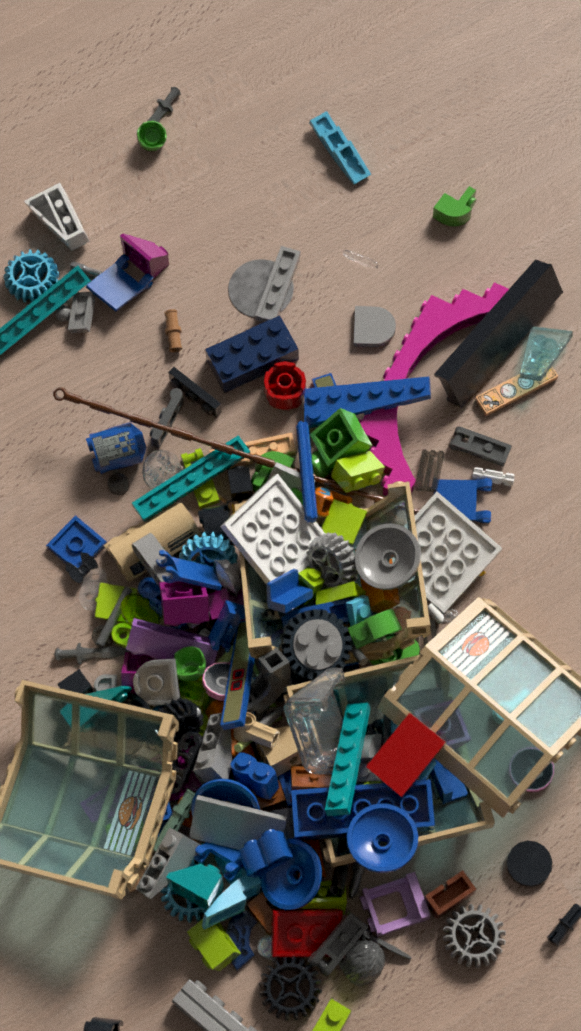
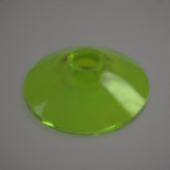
[120,594,160,626]

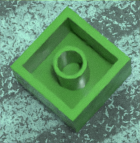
[310,408,373,469]

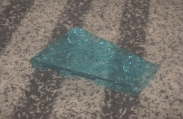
[520,326,573,381]

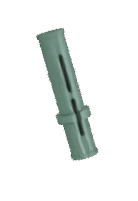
[153,788,195,851]

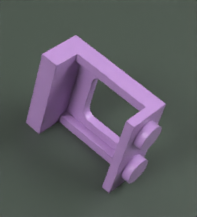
[359,872,430,937]

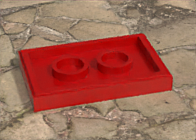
[366,713,447,797]
[271,909,343,957]

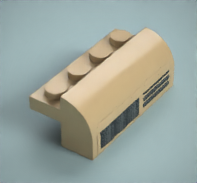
[104,502,202,582]

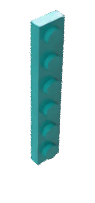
[0,265,91,355]
[132,435,250,522]
[325,703,371,816]

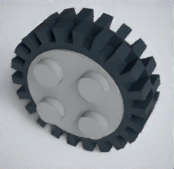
[279,609,352,680]

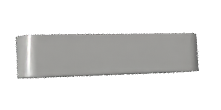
[131,533,211,629]

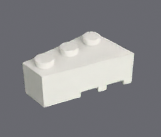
[24,183,90,251]

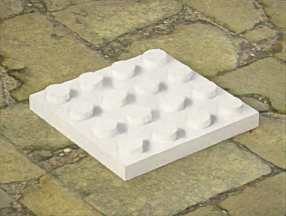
[220,474,324,584]
[392,492,502,614]

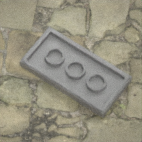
[189,795,287,850]

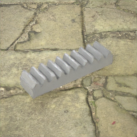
[255,246,301,322]

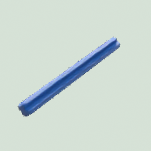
[296,421,318,523]

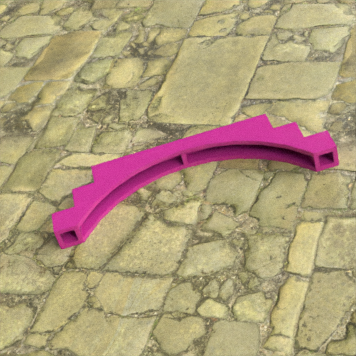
[358,282,509,505]

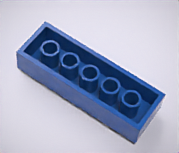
[291,779,435,841]

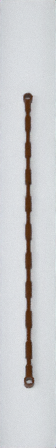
[53,387,421,515]

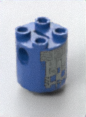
[86,422,147,474]

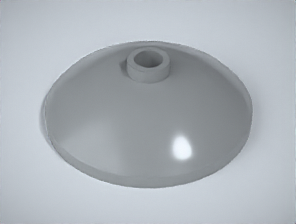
[355,523,421,590]

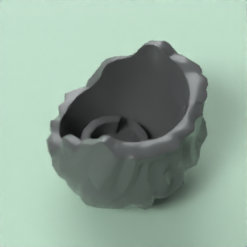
[339,940,385,986]

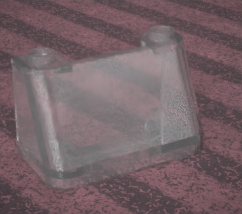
[284,668,345,775]

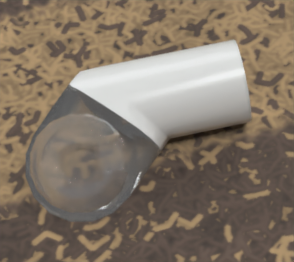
[428,603,458,624]

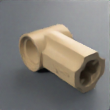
[233,712,280,749]

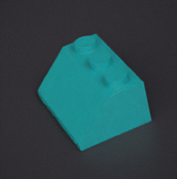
[166,864,224,910]

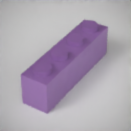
[126,618,217,670]

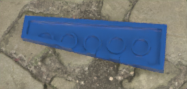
[304,376,431,429]

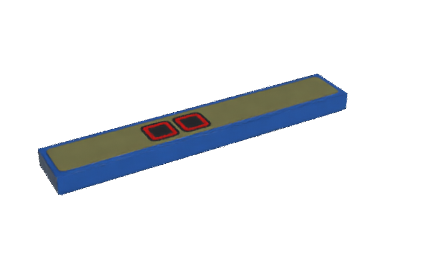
[221,618,260,730]

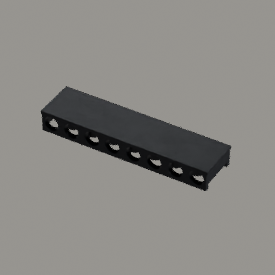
[434,259,563,408]

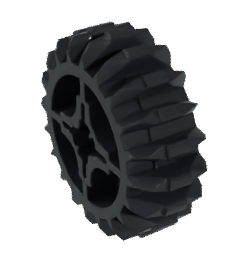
[146,697,204,755]
[259,956,322,1021]

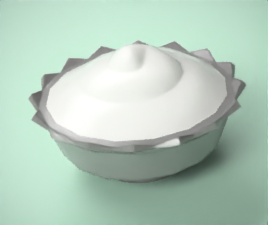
[214,559,243,597]

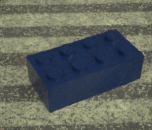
[205,315,299,393]

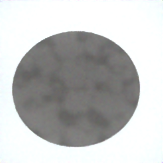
[228,259,294,317]

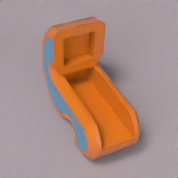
[315,487,352,517]

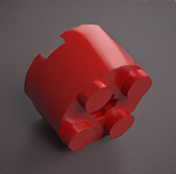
[264,361,306,410]

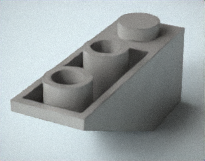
[193,713,232,783]
[136,827,200,899]

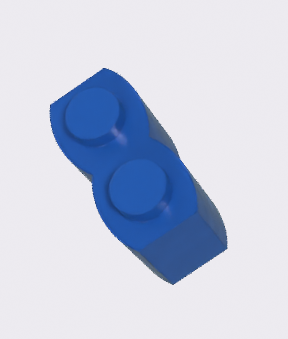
[230,752,279,799]
[239,829,293,878]

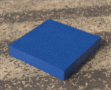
[46,515,107,568]

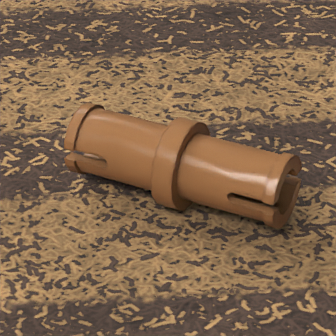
[164,309,182,353]

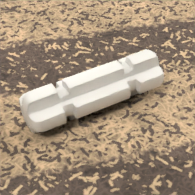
[472,467,515,486]

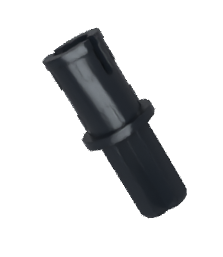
[547,904,581,947]

